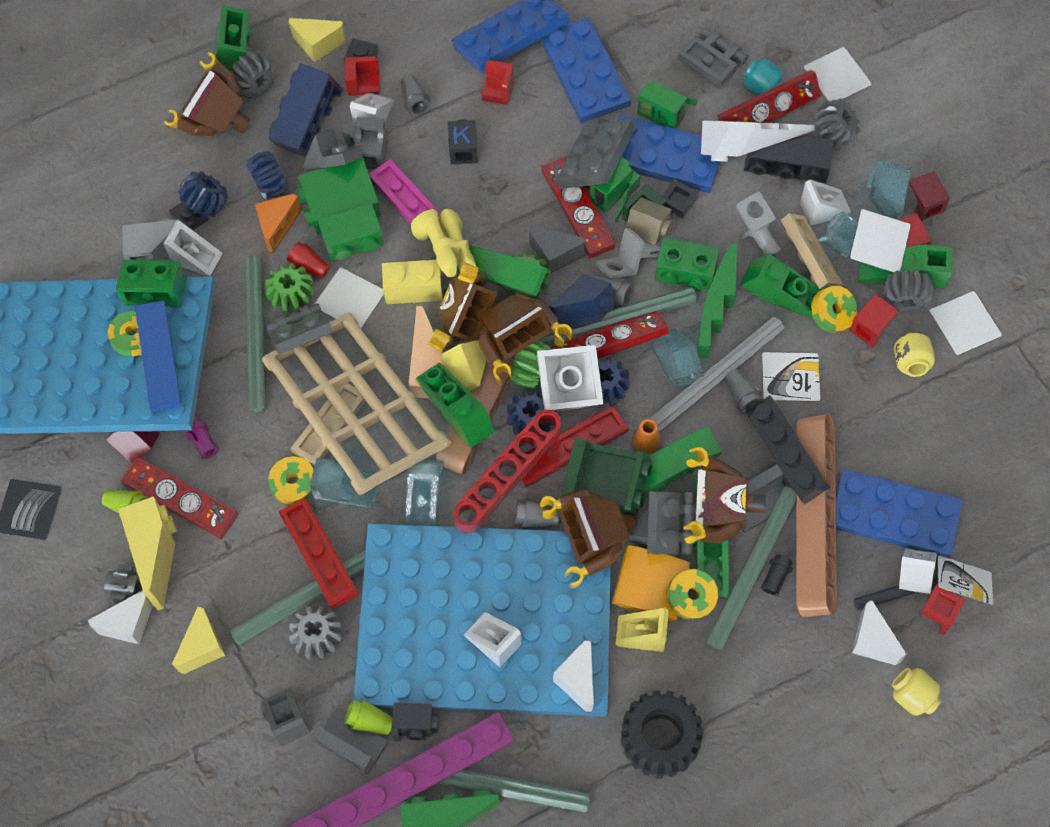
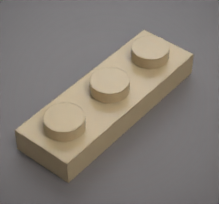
[781,213,843,289]
[290,383,366,468]

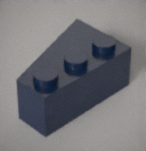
[269,63,344,157]

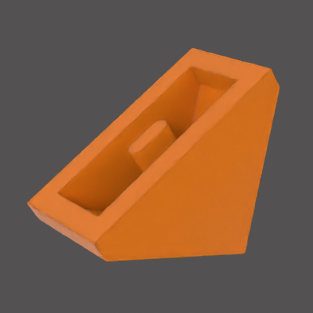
[255,194,302,253]

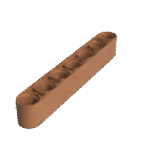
[435,293,546,475]
[796,414,837,617]

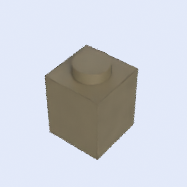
[626,198,673,245]

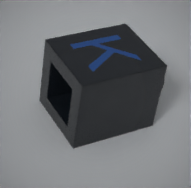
[448,119,478,165]

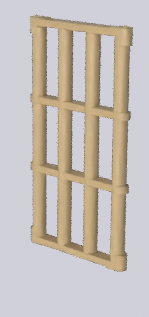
[262,312,451,495]

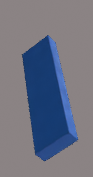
[135,301,182,412]

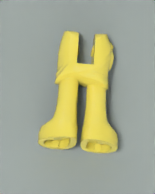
[411,209,476,277]

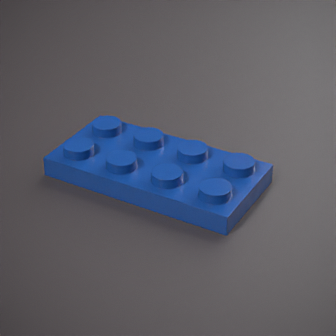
[452,0,570,73]
[540,17,631,123]
[618,114,721,193]
[836,469,963,558]

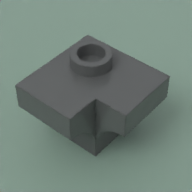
[343,117,388,169]

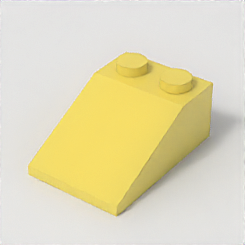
[118,496,177,611]

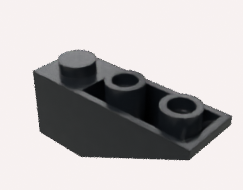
[744,136,834,183]

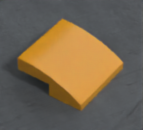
[611,545,690,622]

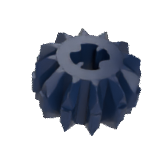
[246,150,288,199]
[178,171,228,217]
[597,356,630,407]
[507,389,556,435]

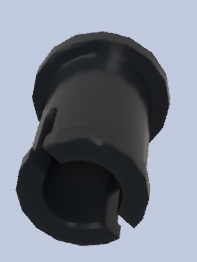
[760,555,793,596]

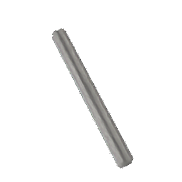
[649,317,785,432]

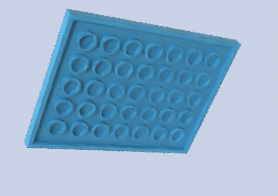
[0,276,216,434]
[354,524,611,717]

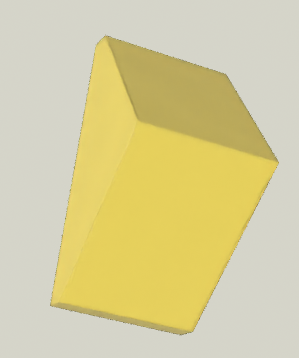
[289,18,346,62]
[441,340,487,391]
[172,607,225,674]
[615,608,669,652]

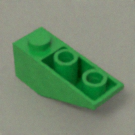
[858,245,952,289]
[740,253,822,319]
[415,362,495,448]
[400,790,500,827]

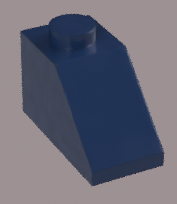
[549,274,615,328]

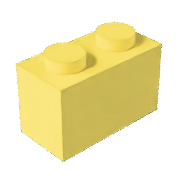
[382,260,443,304]

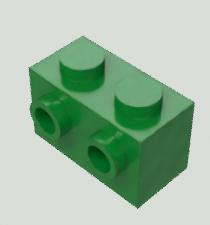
[214,5,252,71]
[317,203,384,261]
[655,237,719,291]
[115,259,187,307]

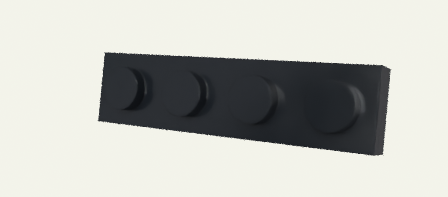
[746,395,830,505]

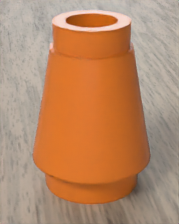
[632,419,662,454]

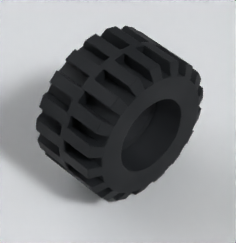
[621,690,703,778]

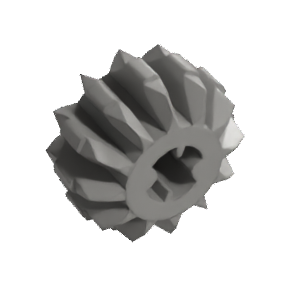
[289,606,342,659]

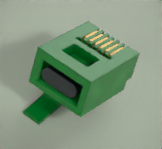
[637,81,697,129]
[590,156,641,223]

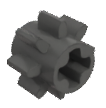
[104,564,141,603]

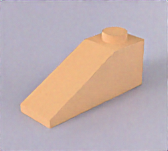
[409,306,446,398]

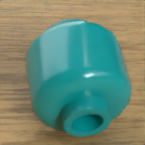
[743,58,783,96]

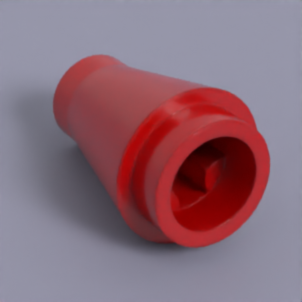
[286,242,331,280]

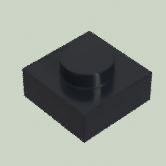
[343,38,379,65]
[663,179,698,218]
[168,202,209,230]

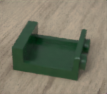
[561,437,653,516]

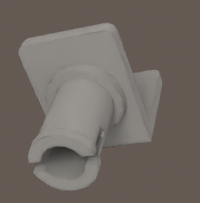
[736,192,781,255]
[595,228,660,279]

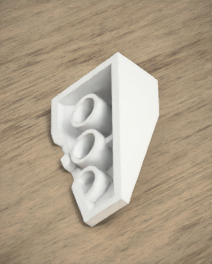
[701,121,815,161]

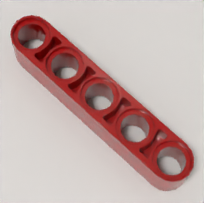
[453,409,561,533]

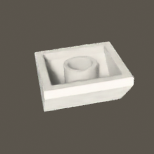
[537,345,603,411]

